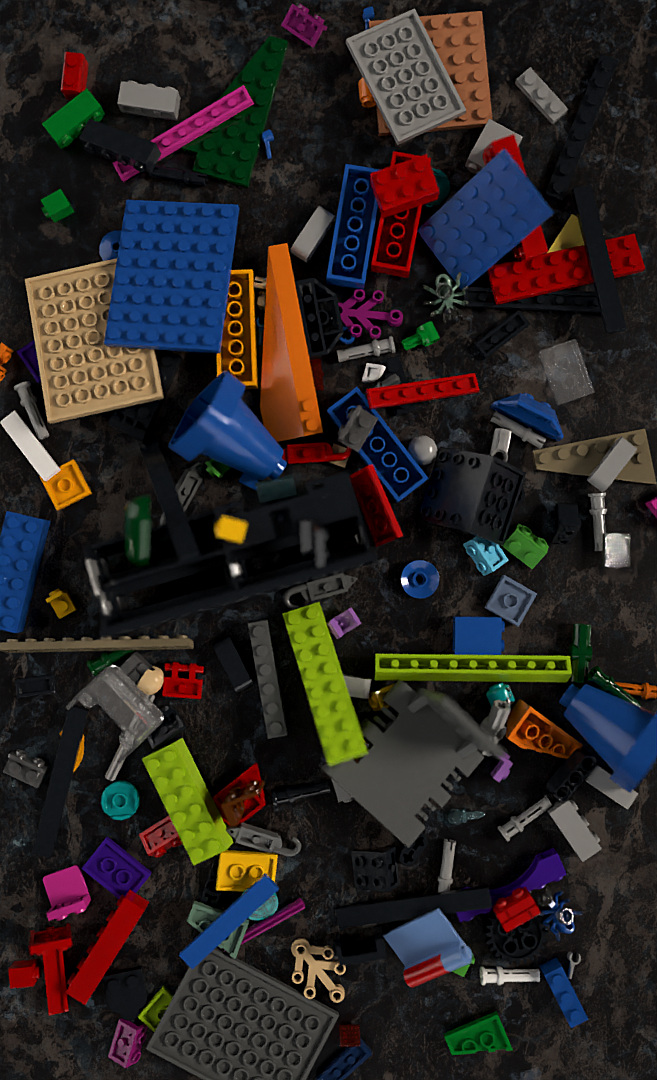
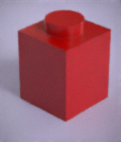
[8,959,41,989]

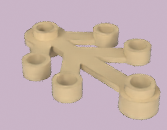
[291,938,346,1003]

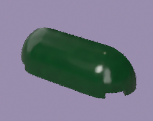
[125,496,150,568]

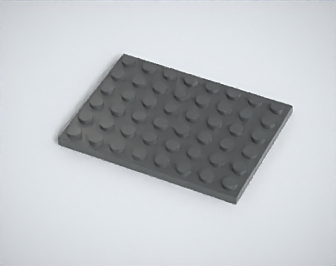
[146,947,339,1080]

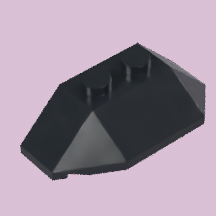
[295,278,344,358]

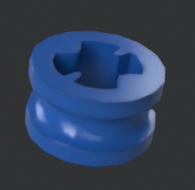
[339,326,355,345]

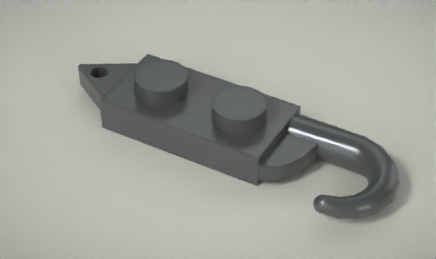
[160,462,203,525]
[283,573,358,610]
[226,823,301,857]

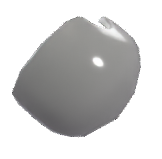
[408,435,438,466]

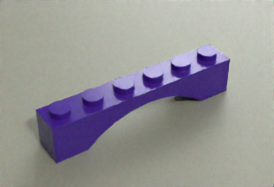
[456,848,567,922]

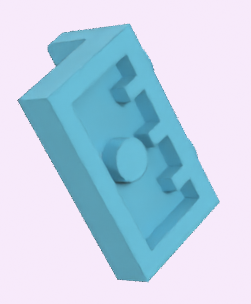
[463,536,509,576]

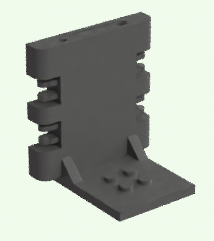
[322,680,506,848]

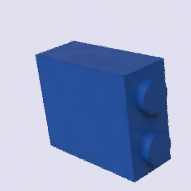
[452,616,505,655]

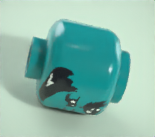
[486,682,515,709]

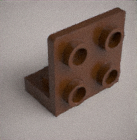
[222,779,265,827]

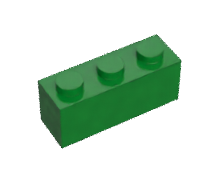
[42,88,105,149]

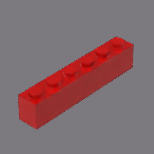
[65,890,149,1005]

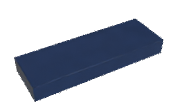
[316,1037,372,1080]

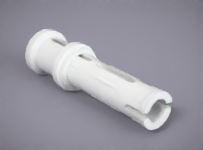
[480,966,540,985]

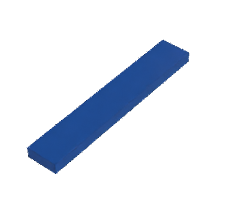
[179,873,279,969]

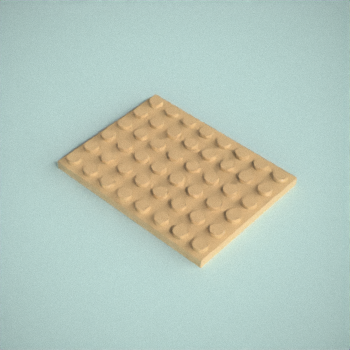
[25,258,164,424]

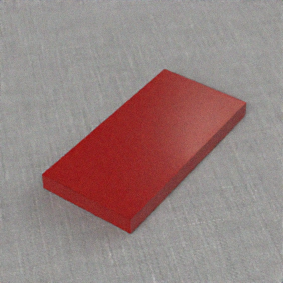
[349,464,403,547]

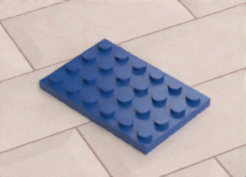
[417,149,554,291]

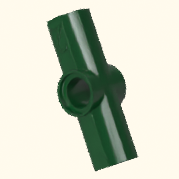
[569,623,592,683]

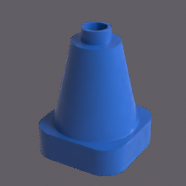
[169,370,287,480]
[559,684,657,793]

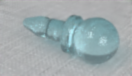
[448,809,485,825]

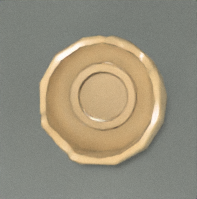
[136,666,164,695]

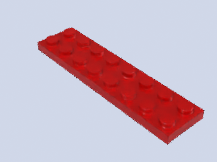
[487,233,645,305]

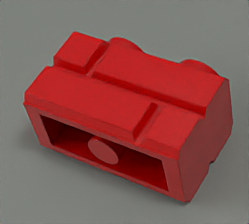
[61,52,88,100]
[492,887,541,933]

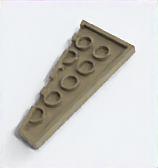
[531,429,657,485]

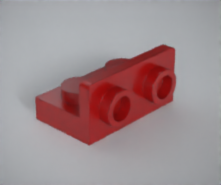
[139,816,182,858]

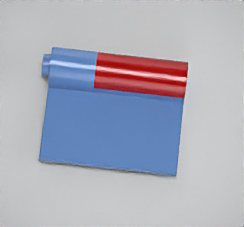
[383,908,472,988]

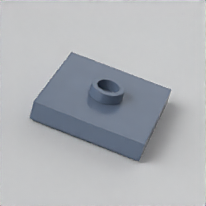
[484,575,537,627]

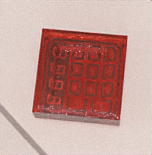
[339,1024,361,1047]

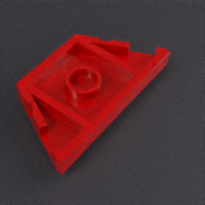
[212,762,266,826]

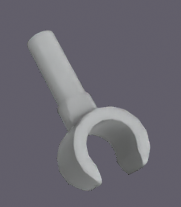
[567,951,581,979]

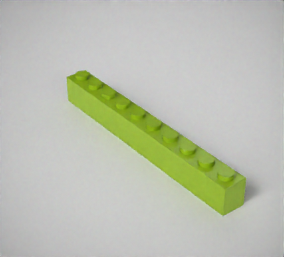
[374,654,572,682]

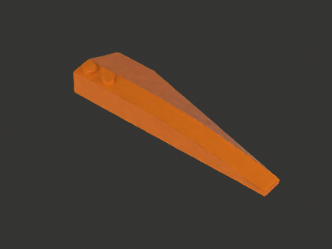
[260,243,323,442]

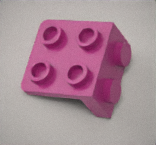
[43,865,91,921]

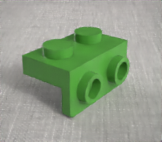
[502,524,549,569]

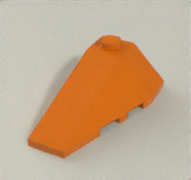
[506,699,583,759]

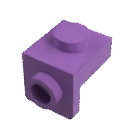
[327,607,361,639]
[490,753,513,782]

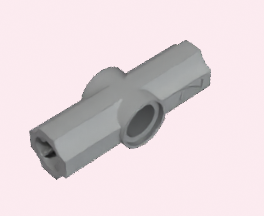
[489,428,512,462]
[478,700,510,757]

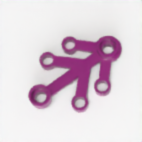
[338,289,403,339]

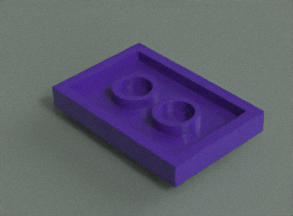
[81,836,152,899]

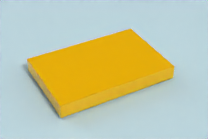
[215,850,278,892]

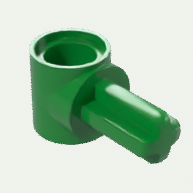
[401,321,440,351]

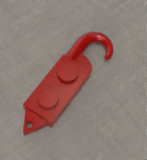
[282,442,352,464]

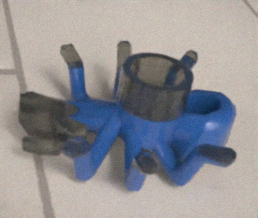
[536,887,583,941]

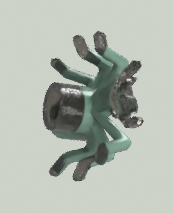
[423,272,469,322]

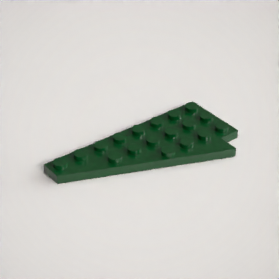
[181,36,288,188]

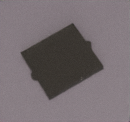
[603,532,630,569]

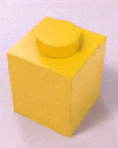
[215,516,248,544]

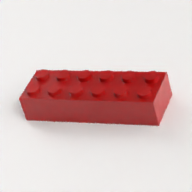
[483,134,548,261]
[371,151,431,278]

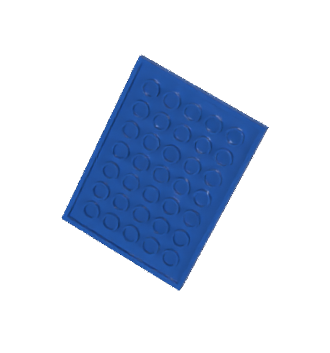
[104,200,239,353]

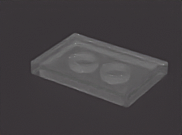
[538,339,594,406]

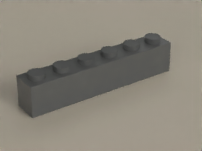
[248,619,288,739]

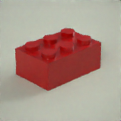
[370,154,439,219]

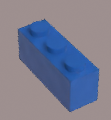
[540,957,588,1028]

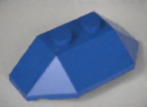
[490,393,564,442]

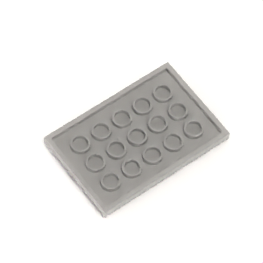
[346,8,466,145]

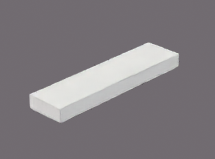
[0,410,61,482]

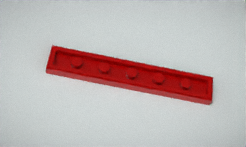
[365,373,480,410]

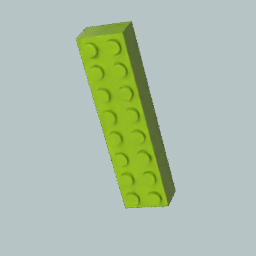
[283,602,368,767]

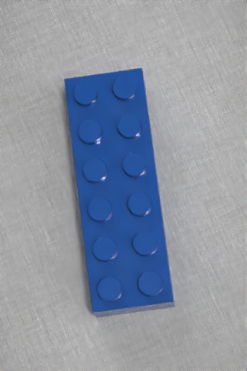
[326,164,380,290]
[326,387,429,503]
[0,511,51,633]

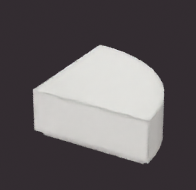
[362,363,386,383]

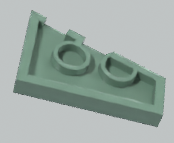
[187,901,249,959]

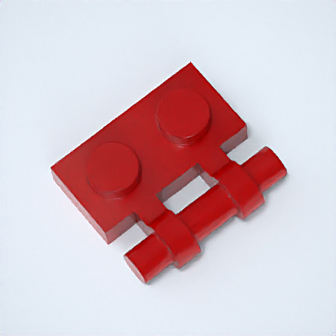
[162,662,204,699]

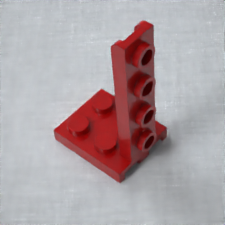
[30,923,72,1016]

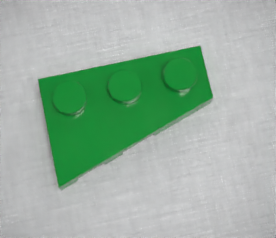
[444,1011,513,1055]

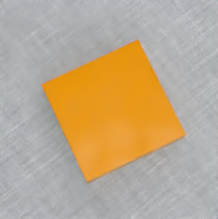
[40,459,92,511]

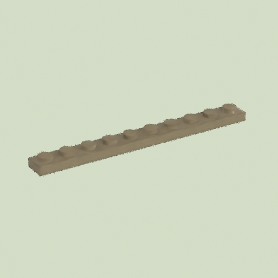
[0,635,194,653]

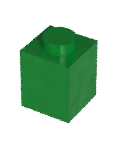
[41,189,75,223]

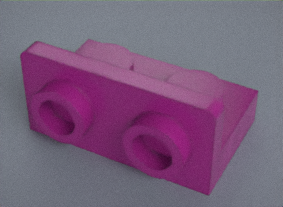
[281,3,328,48]
[108,1018,148,1068]

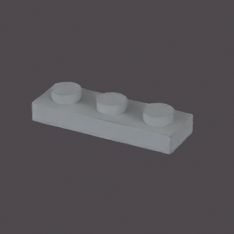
[515,67,568,125]

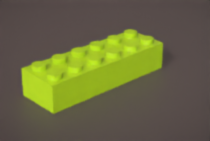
[142,737,234,865]

